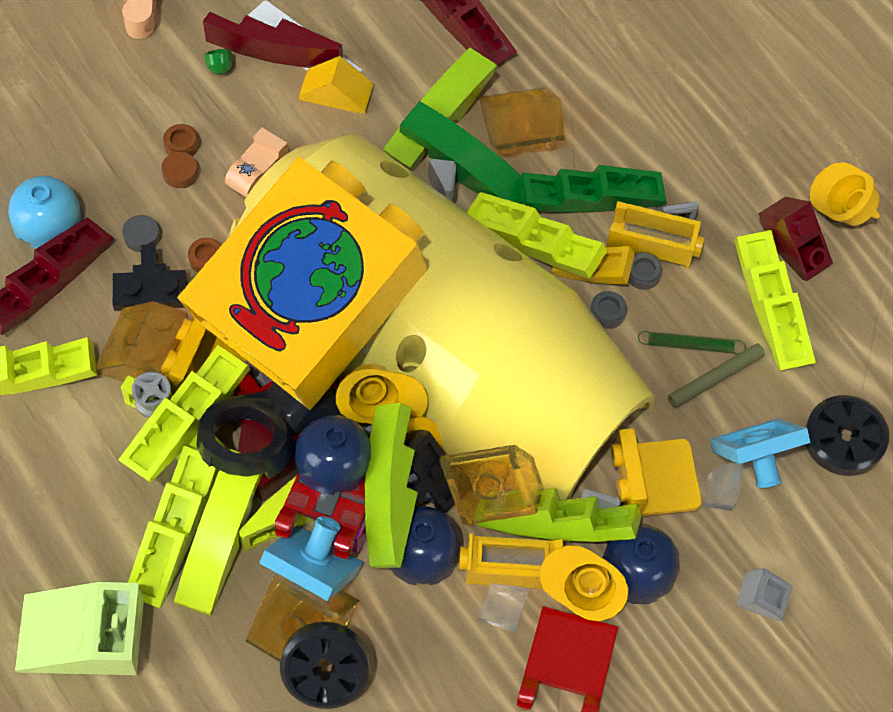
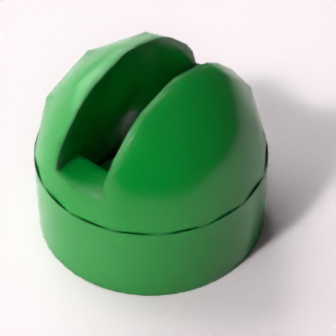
[204,49,233,75]

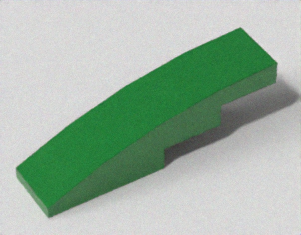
[400,100,521,204]
[518,165,667,212]

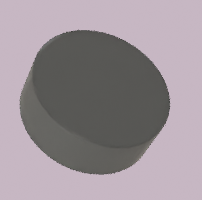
[122,215,160,252]
[628,252,663,290]
[590,291,627,329]

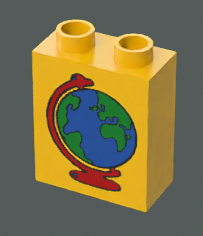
[177,156,428,410]

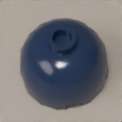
[295,415,371,495]
[390,506,461,585]
[602,524,679,604]

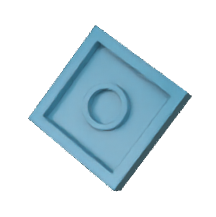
[710,418,810,488]
[260,516,363,602]

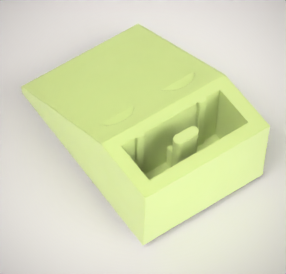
[15,582,144,675]

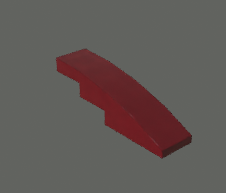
[421,0,517,66]
[203,12,343,68]
[0,217,113,335]

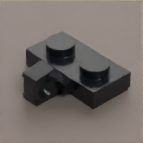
[112,244,187,311]
[407,429,469,512]

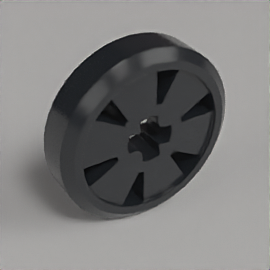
[805,395,889,476]
[280,622,370,709]

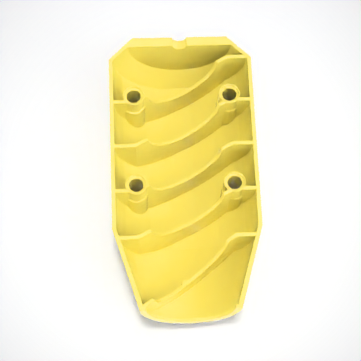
[229,134,656,501]

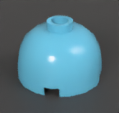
[8,176,82,248]

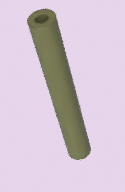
[668,343,765,408]

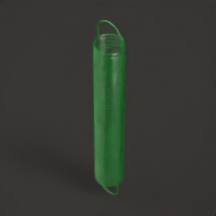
[638,331,746,354]

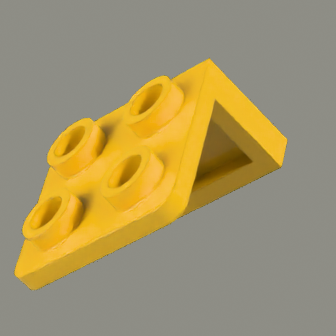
[160,318,249,398]
[611,428,702,516]

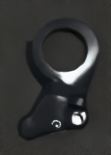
[196,381,359,479]

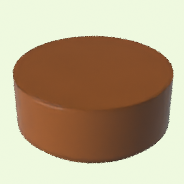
[163,124,199,156]
[162,152,198,188]
[188,238,222,273]

